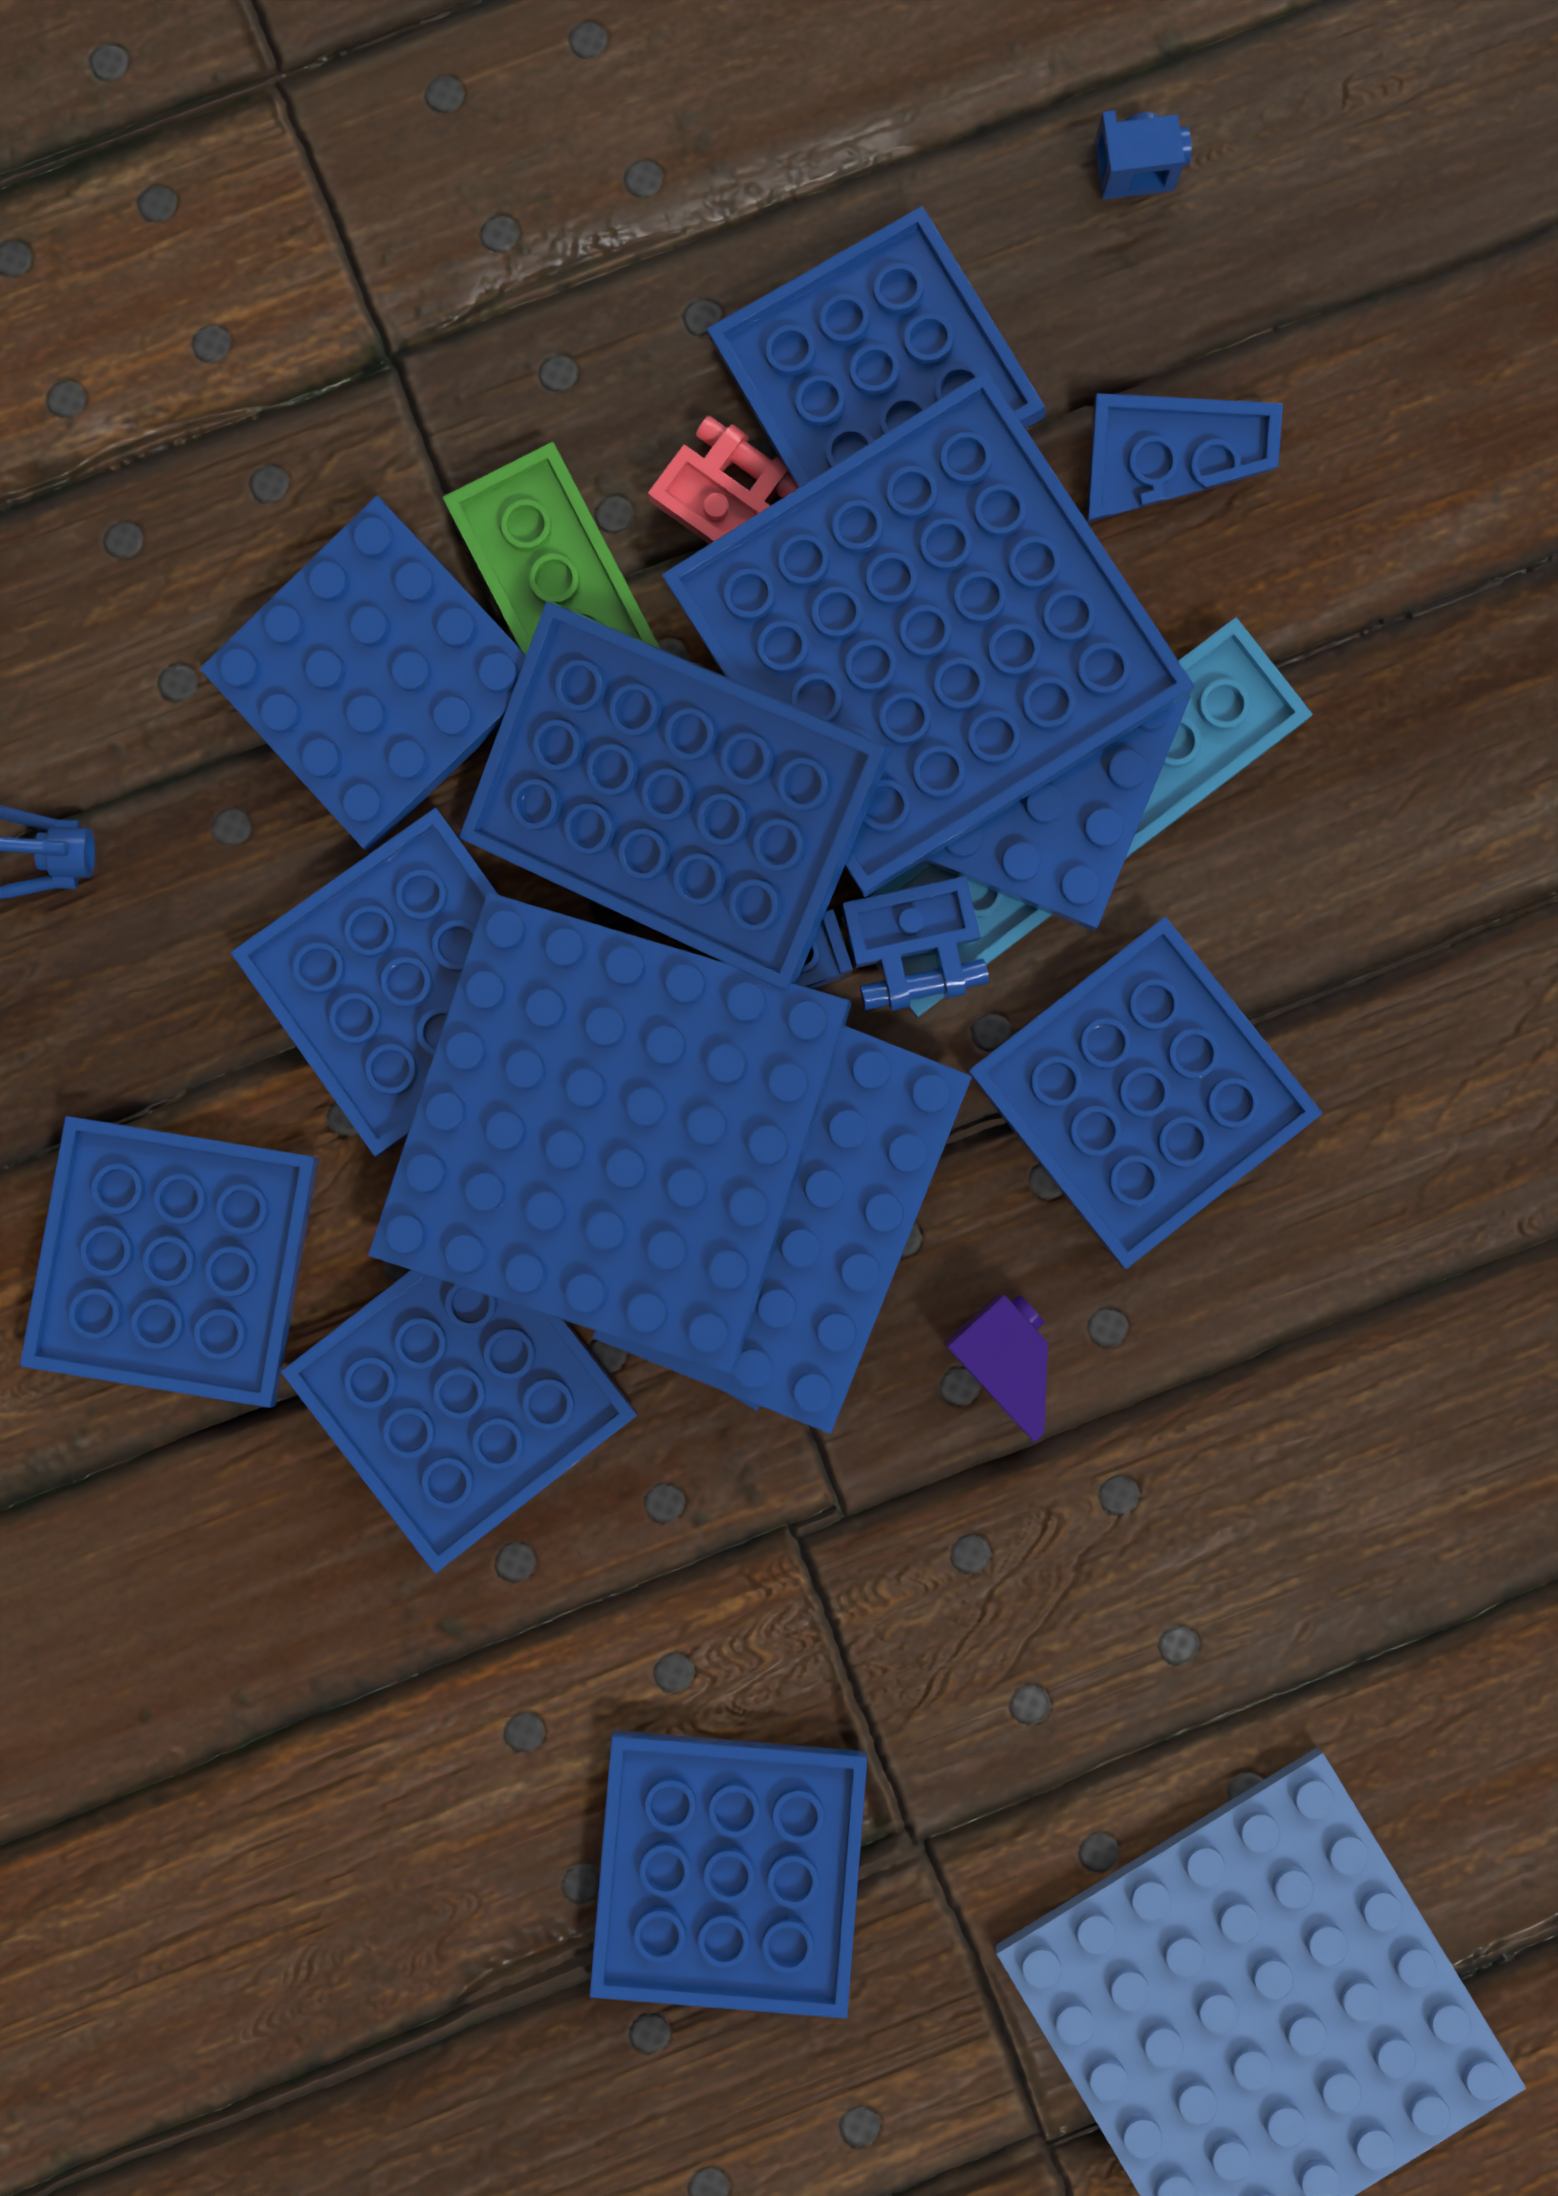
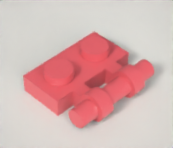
[647,415,797,544]

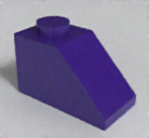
[943,1293,1048,1442]

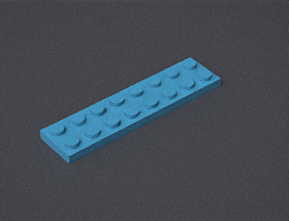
[840,617,1313,1019]

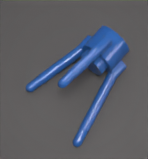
[0,805,96,899]

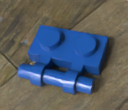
[841,876,989,1011]

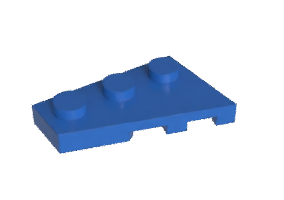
[1086,393,1283,523]

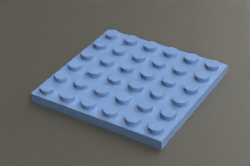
[994,1747,1527,2196]

